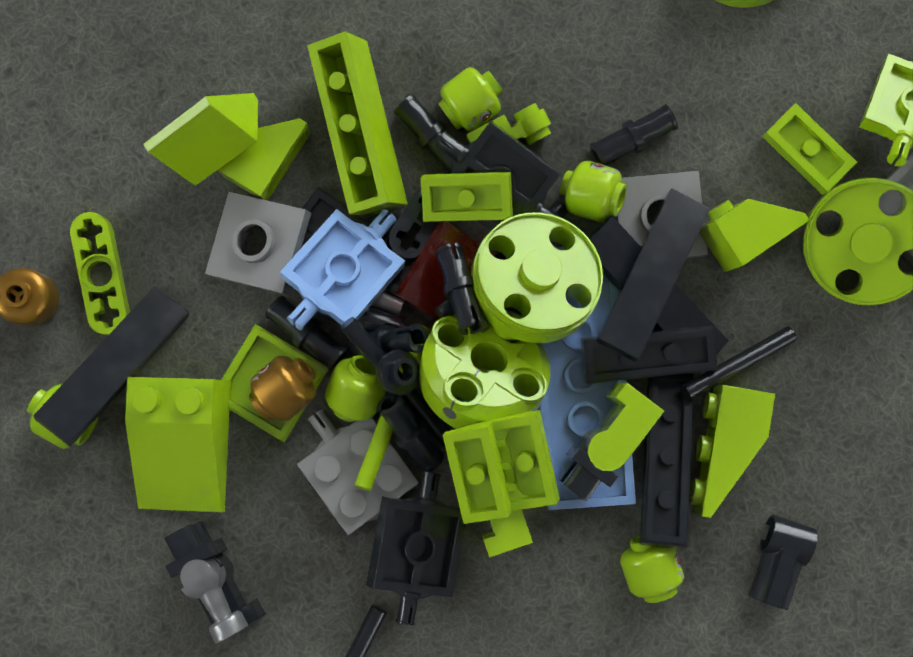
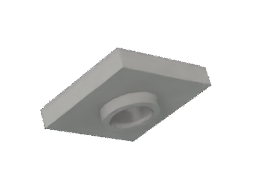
[616,171,708,258]
[205,192,311,296]

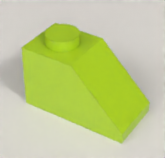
[217,118,311,201]
[699,199,810,272]

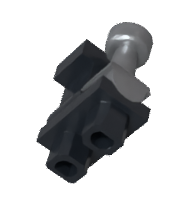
[164,521,265,644]

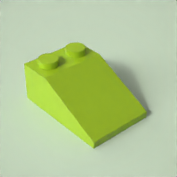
[125,377,231,512]

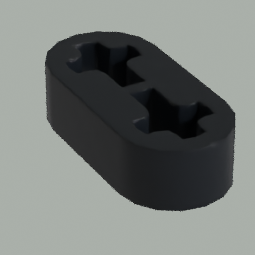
[386,189,443,264]

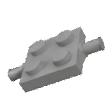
[297,409,419,535]

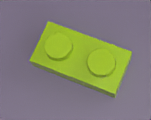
[762,103,857,195]
[420,172,513,222]

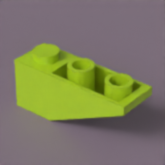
[689,385,775,518]

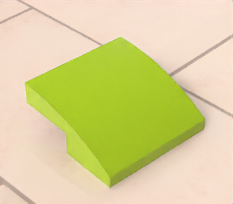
[443,410,560,524]

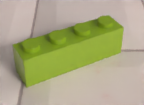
[307,31,408,216]

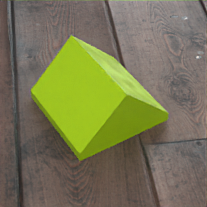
[143,93,258,186]

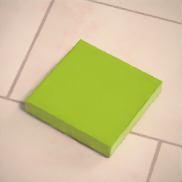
[221,324,329,442]

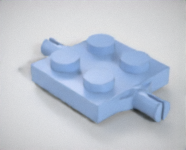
[280,209,405,330]

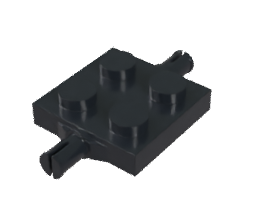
[435,120,564,231]
[366,471,465,625]

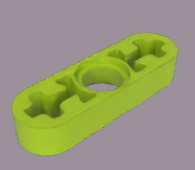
[70,212,130,335]

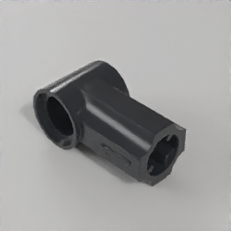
[749,514,818,610]

